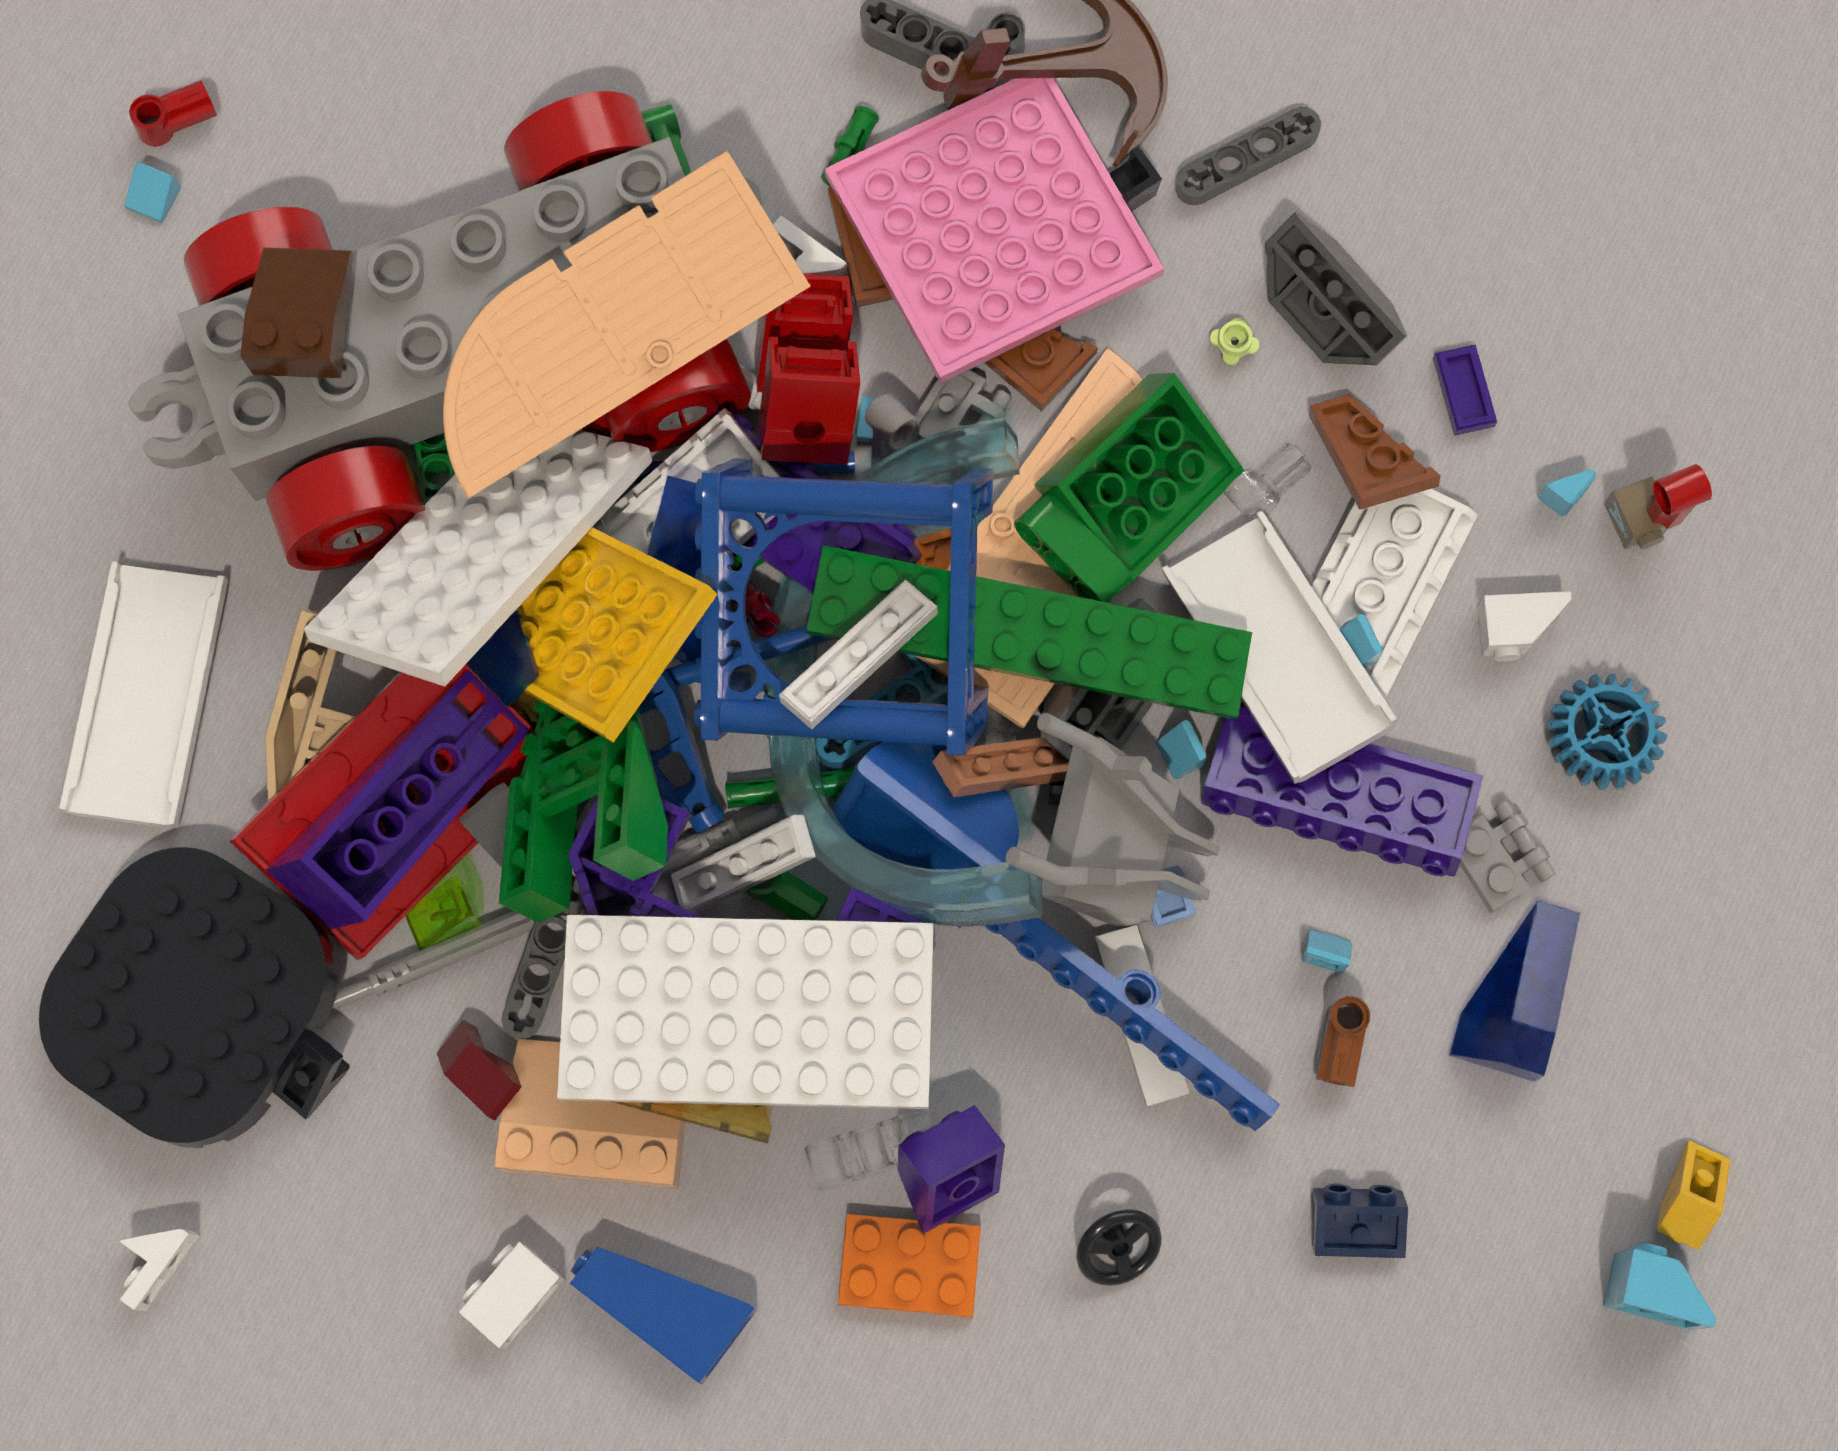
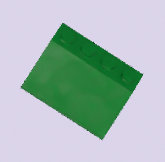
[1034,373,1245,583]

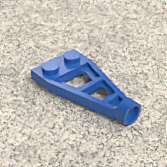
[638,669,726,833]

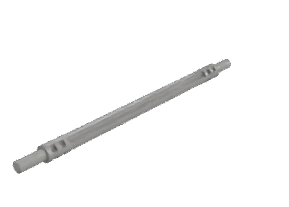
[333,805,781,1010]

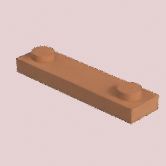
[932,738,1069,797]

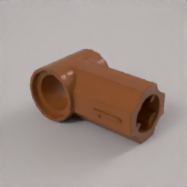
[1316,996,1370,1087]

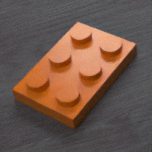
[838,1214,981,1318]

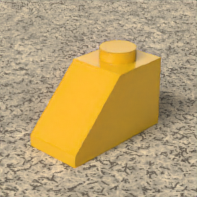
[1656,1140,1731,1250]

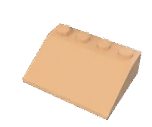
[494,1039,688,1189]

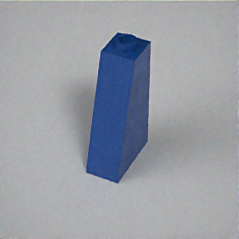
[569,1247,757,1384]

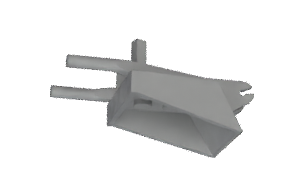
[1006,713,1219,928]

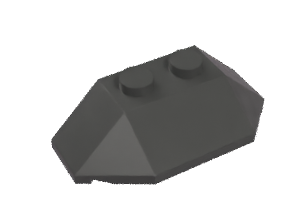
[1265,212,1408,366]
[1041,598,1158,762]

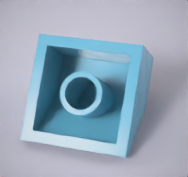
[1604,1243,1716,1330]

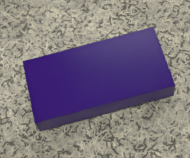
[1433,344,1497,436]

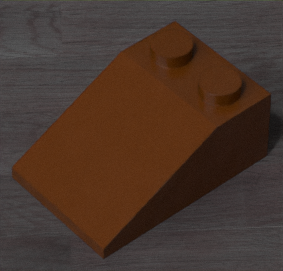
[240,248,353,378]

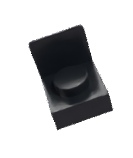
[273,1030,350,1120]

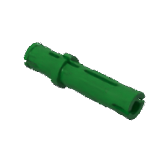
[725,767,855,809]

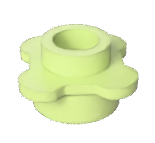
[1210,318,1260,366]

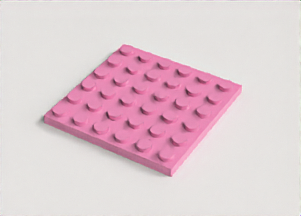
[825,78,1164,384]

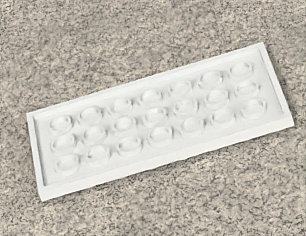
[304,430,652,686]
[557,915,934,1109]

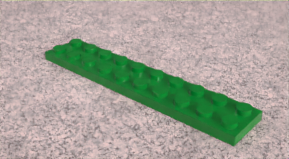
[805,545,1252,720]

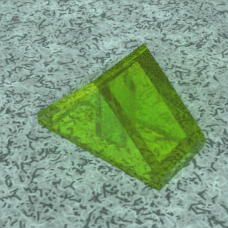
[405,876,483,951]

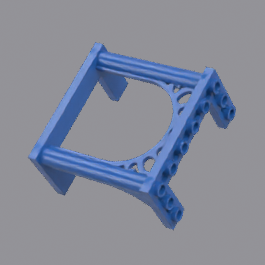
[694,458,994,756]

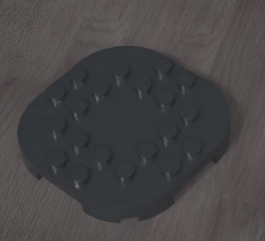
[39,847,338,1148]

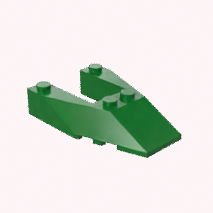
[499,699,668,923]

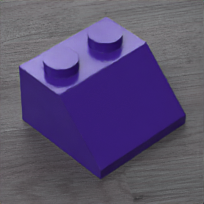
[897,1105,1005,1233]

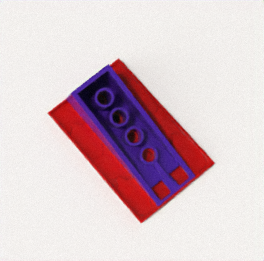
[229,663,535,960]

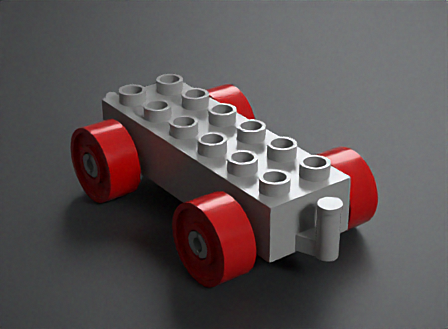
[128,91,762,571]

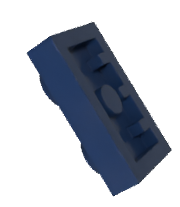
[1313,1183,1408,1258]

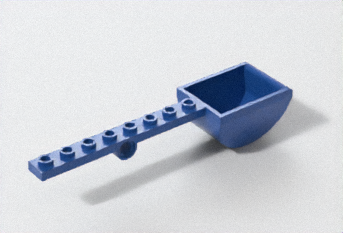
[825,742,1280,1131]

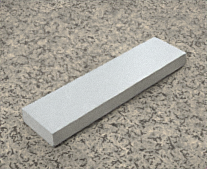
[779,580,938,729]
[671,815,816,914]
[1094,925,1190,1107]

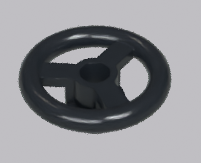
[1076,1209,1162,1286]

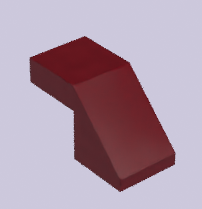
[437,1020,522,1121]

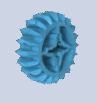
[1547,673,1667,790]

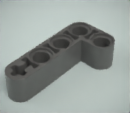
[860,0,1025,94]

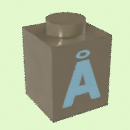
[1604,476,1668,549]

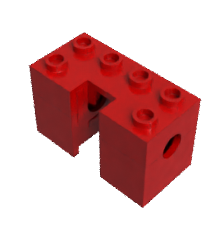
[754,273,861,465]

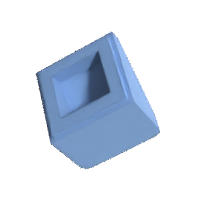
[1151,866,1196,928]

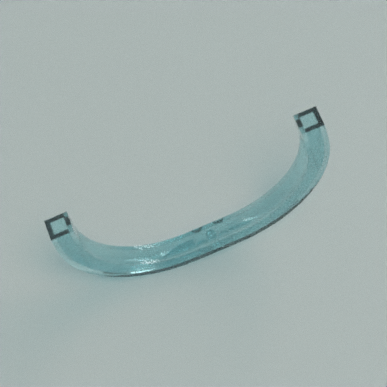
[764,417,1044,927]

